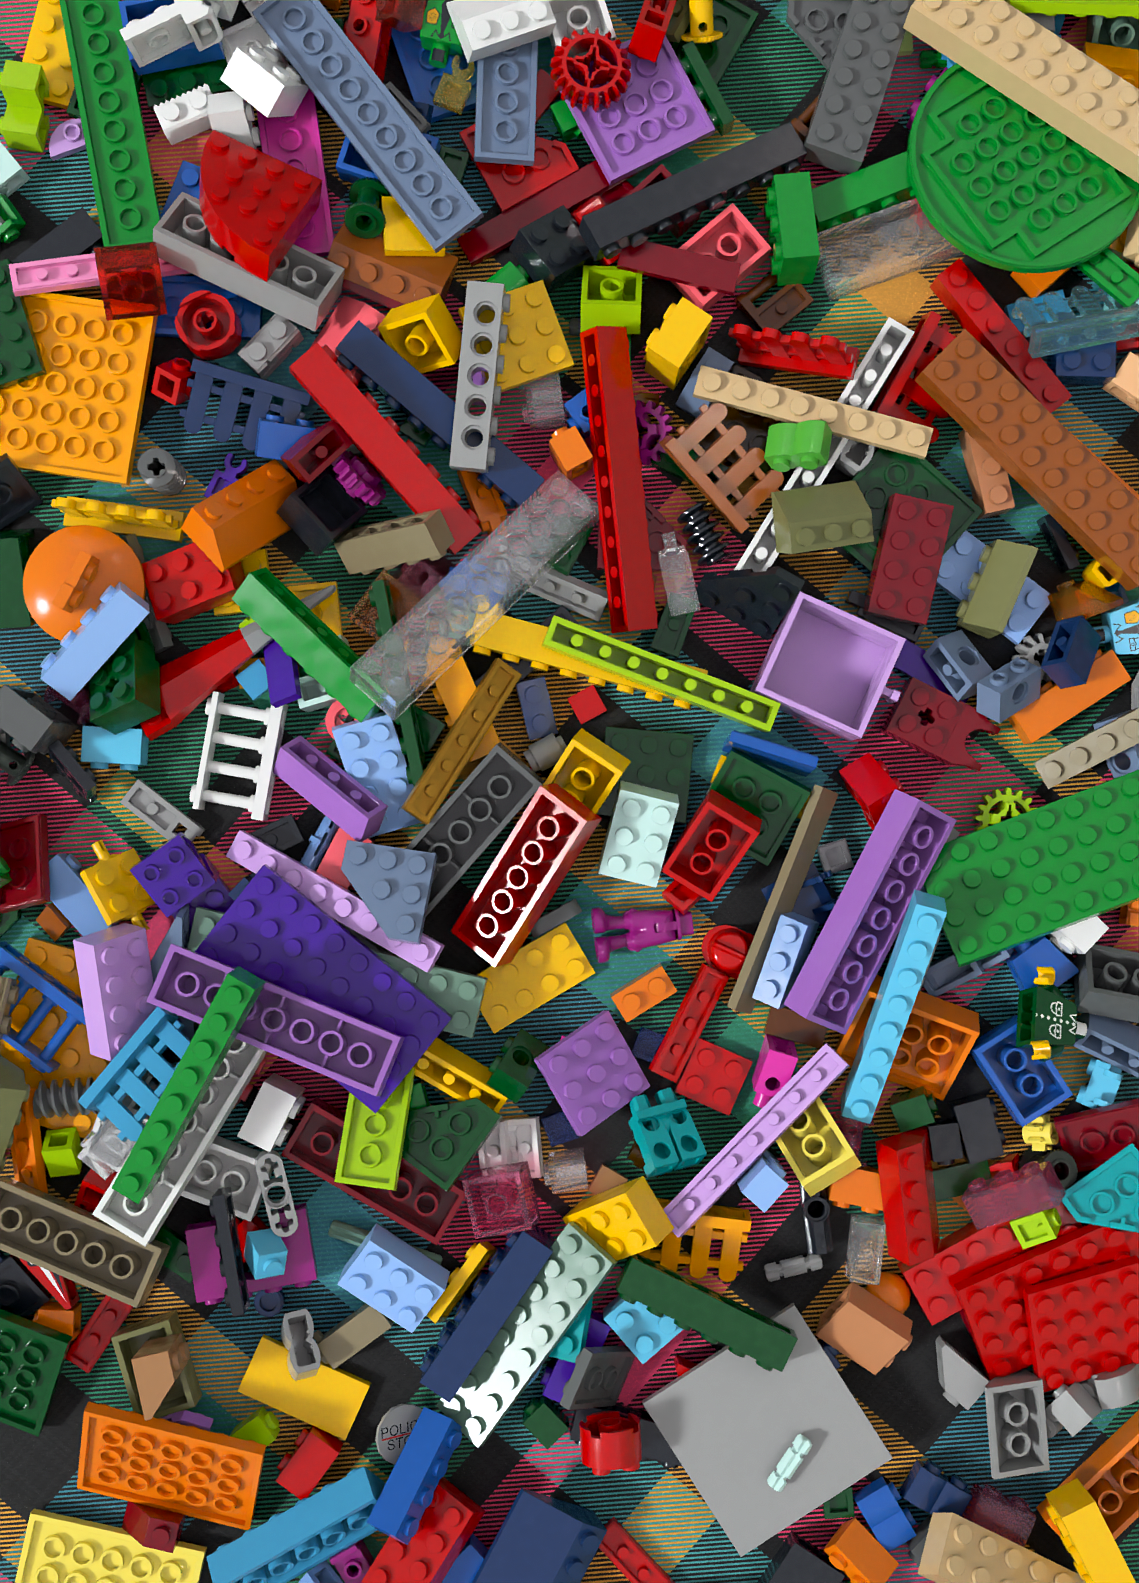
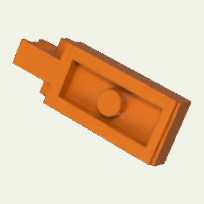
[457,470,508,546]

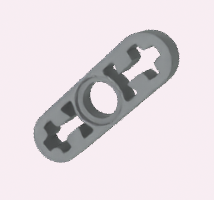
[255,1150,298,1237]

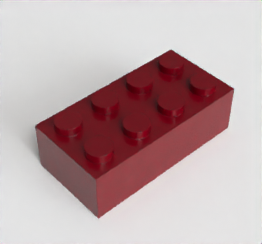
[862,493,954,626]

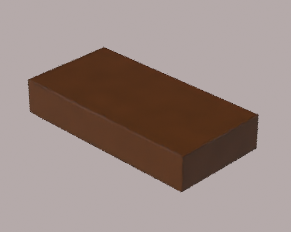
[763,1006,827,1049]

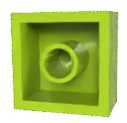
[580,265,642,335]

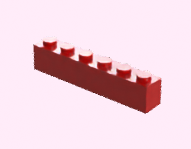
[930,258,1072,413]

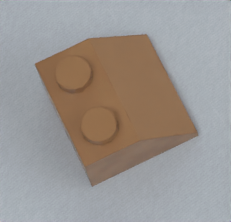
[131,1333,190,1421]

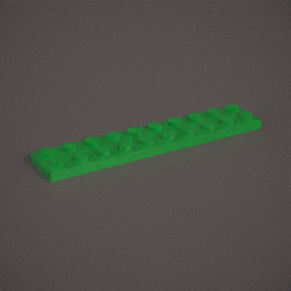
[59,0,161,252]

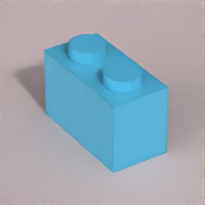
[81,726,149,771]

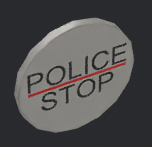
[375,1403,423,1465]

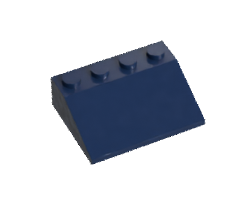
[472,1488,607,1583]

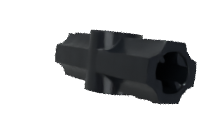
[798,1180,833,1255]

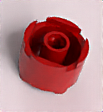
[175,290,242,360]
[579,1411,642,1476]

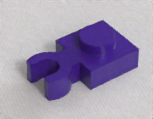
[204,453,249,498]

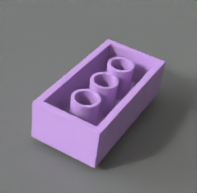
[73,923,157,1061]

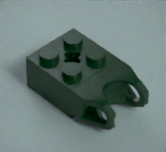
[90,621,161,735]

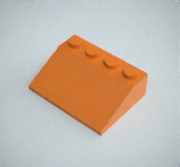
[835,975,980,1101]

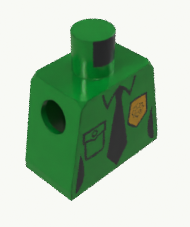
[420,0,464,68]

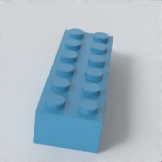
[207,1466,386,1583]

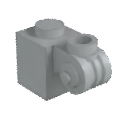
[1044,1382,1103,1438]

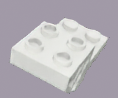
[119,0,239,68]

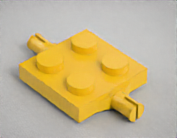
[80,840,156,931]

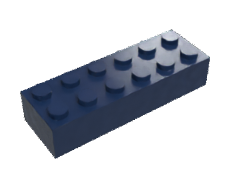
[419,1218,554,1403]

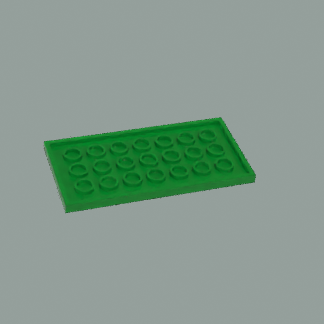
[923,770,1139,968]

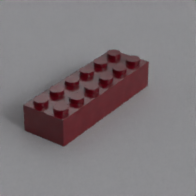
[281,1097,469,1245]

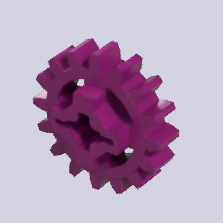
[635,400,676,466]
[331,450,387,506]

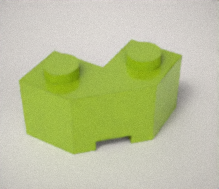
[0,60,50,153]

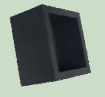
[509,205,594,294]
[276,467,368,557]

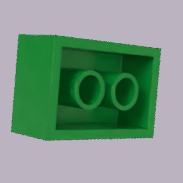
[764,171,820,286]

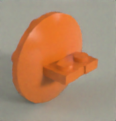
[23,525,146,641]

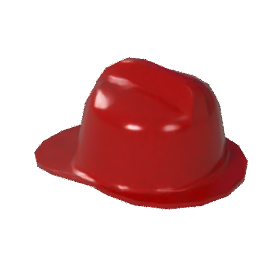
[701,925,754,979]

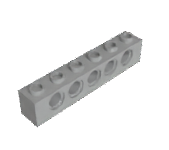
[449,280,511,473]

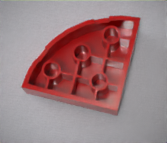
[199,130,323,282]

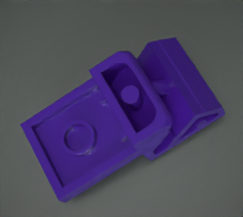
[130,832,234,937]

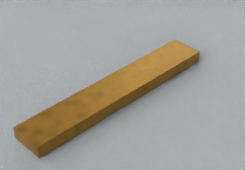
[401,658,522,824]

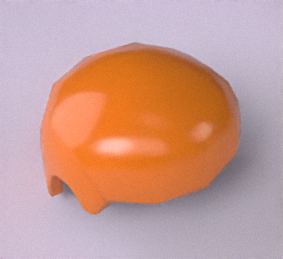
[866,1272,911,1314]

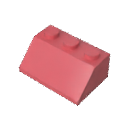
[309,296,386,381]

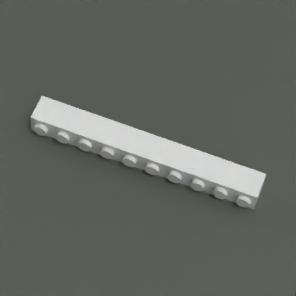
[734,317,915,572]

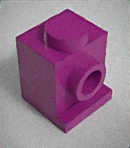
[329,1539,374,1583]

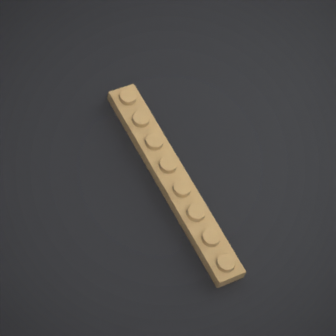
[692,365,934,460]

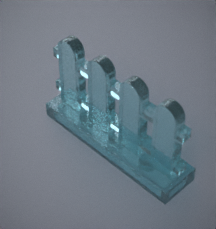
[1011,286,1139,358]

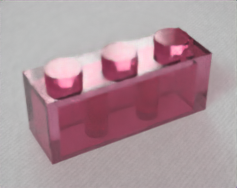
[961,1161,1066,1230]

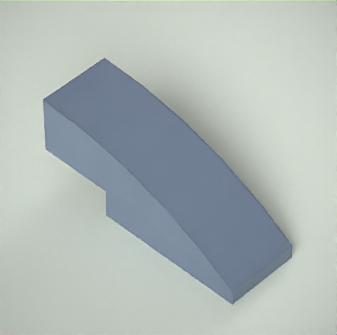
[923,948,1014,997]

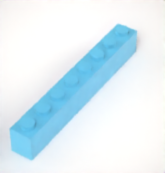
[840,890,947,1124]

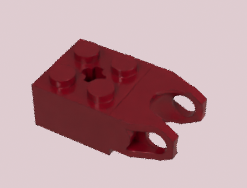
[880,677,1000,772]

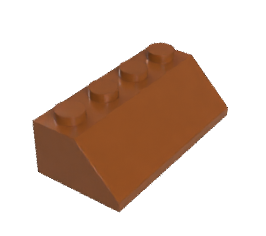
[327,222,460,304]

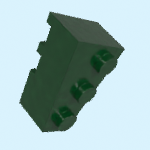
[0,528,36,629]

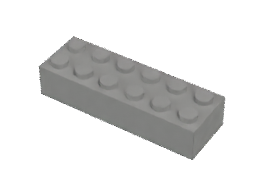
[152,192,345,332]

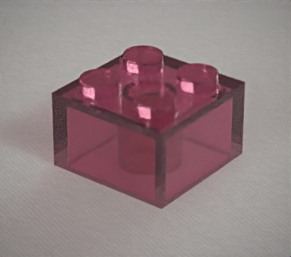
[462,1161,541,1239]

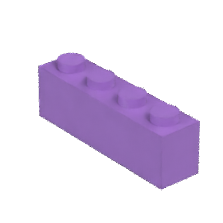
[273,735,388,842]

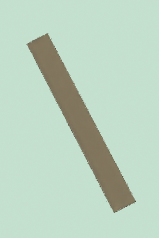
[727,784,838,1014]

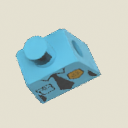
[1093,598,1139,654]

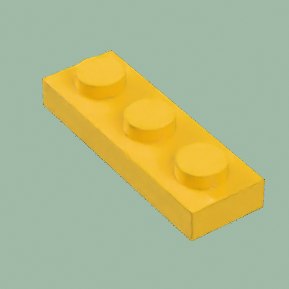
[427,1241,496,1324]

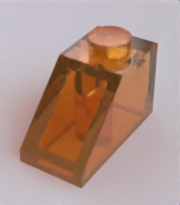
[1047,579,1125,621]

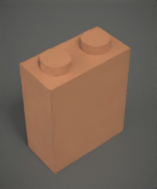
[815,1281,913,1375]

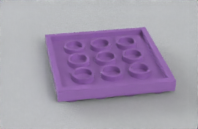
[560,35,715,185]

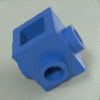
[564,388,590,439]

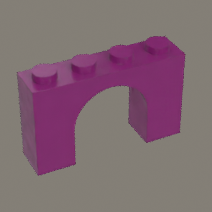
[185,1203,318,1305]

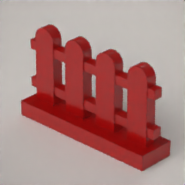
[870,311,956,444]
[728,324,860,380]

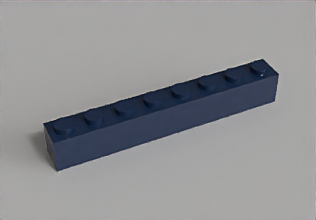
[335,320,545,510]

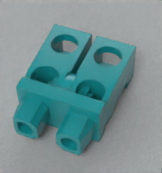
[628,1087,707,1179]

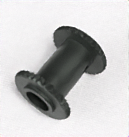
[0,740,35,786]
[1018,1147,1078,1192]

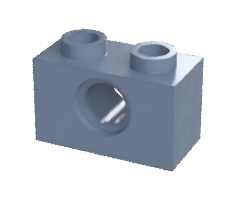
[923,630,994,702]
[976,657,1041,723]

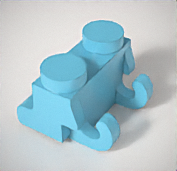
[1076,1057,1123,1109]

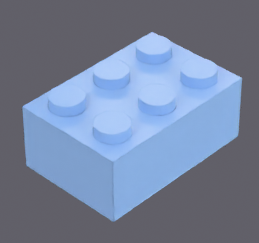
[337,1223,450,1333]

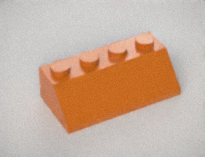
[181,459,298,572]

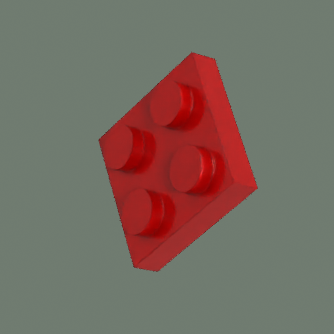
[674,1037,753,1116]

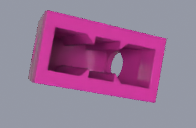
[752,1034,798,1108]

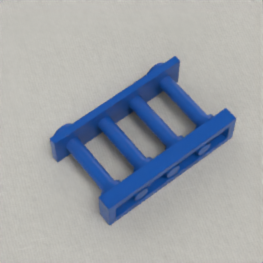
[0,941,86,1073]

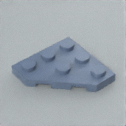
[341,840,437,945]

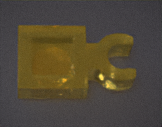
[433,55,475,115]

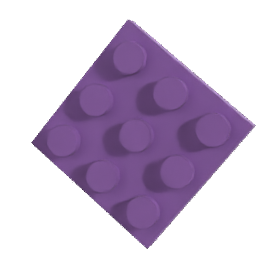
[534,1010,650,1136]

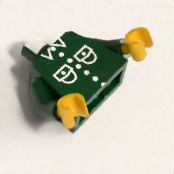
[1016,966,1087,1062]

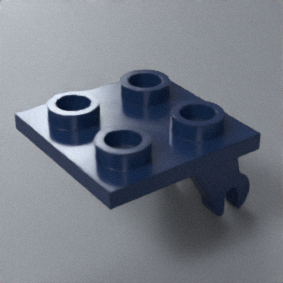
[761,862,838,926]

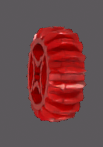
[550,27,631,113]

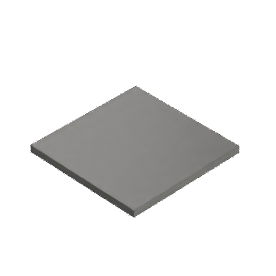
[642,1303,893,1557]

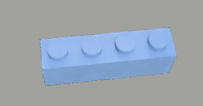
[40,581,150,701]

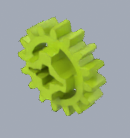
[972,788,1036,832]

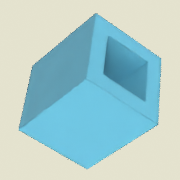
[243,1228,288,1280]

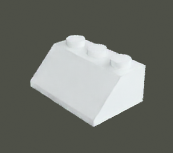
[446,0,556,63]

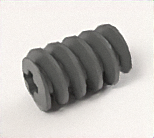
[137,448,187,496]
[33,1077,98,1119]

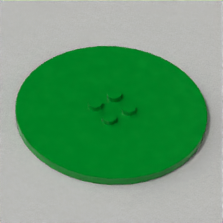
[907,63,1139,273]

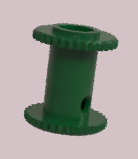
[344,177,390,239]

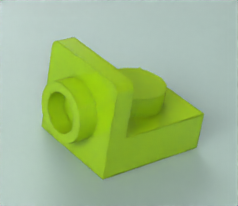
[1009,1200,1062,1249]

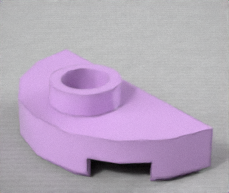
[49,118,86,161]

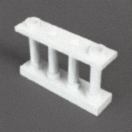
[190,691,288,821]

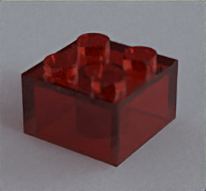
[94,242,167,321]

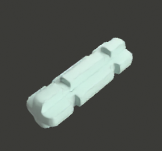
[767,1434,812,1492]

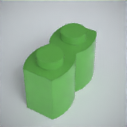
[764,420,832,472]

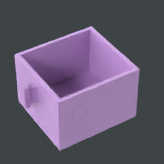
[750,591,906,741]

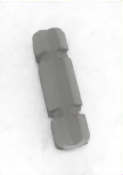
[764,1254,823,1282]

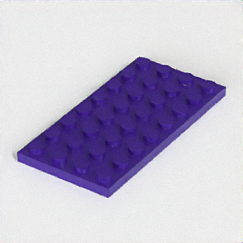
[195,864,453,1114]

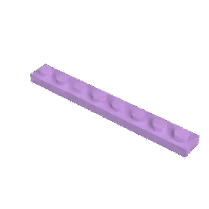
[226,830,445,973]
[663,1043,850,1238]

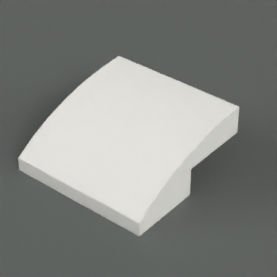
[478,1116,544,1182]

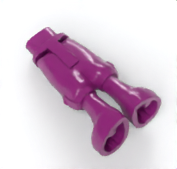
[591,907,694,963]

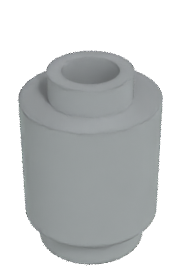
[523,733,567,772]

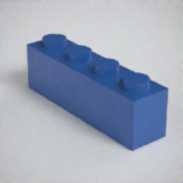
[367,1407,462,1545]

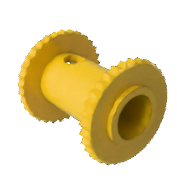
[681,0,723,43]

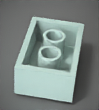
[598,780,679,888]

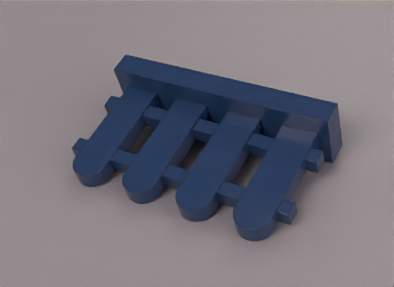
[179,358,311,450]

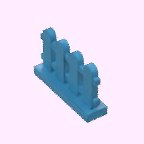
[78,1006,191,1142]

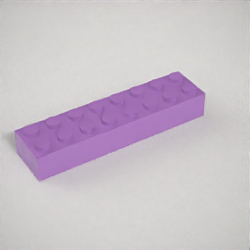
[784,789,957,1035]
[146,944,405,1097]

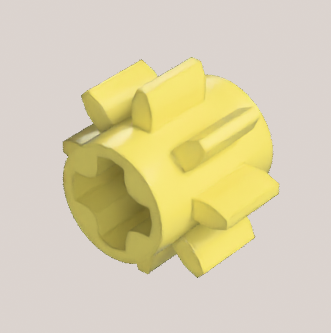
[1022,1115,1059,1151]

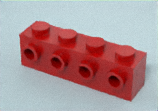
[343,0,397,83]

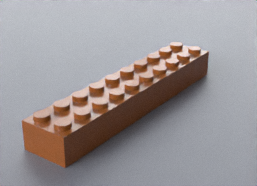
[915,329,1139,591]

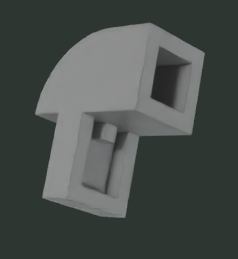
[1080,1363,1139,1409]

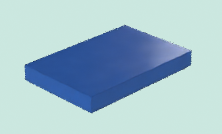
[722,730,819,777]

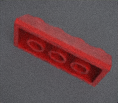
[875,1126,940,1266]

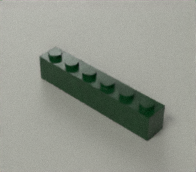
[616,1254,798,1372]

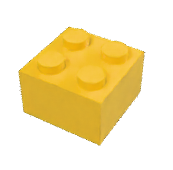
[377,293,462,374]

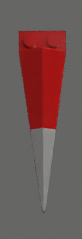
[140,585,337,741]

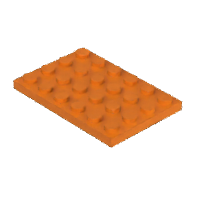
[77,1401,266,1530]

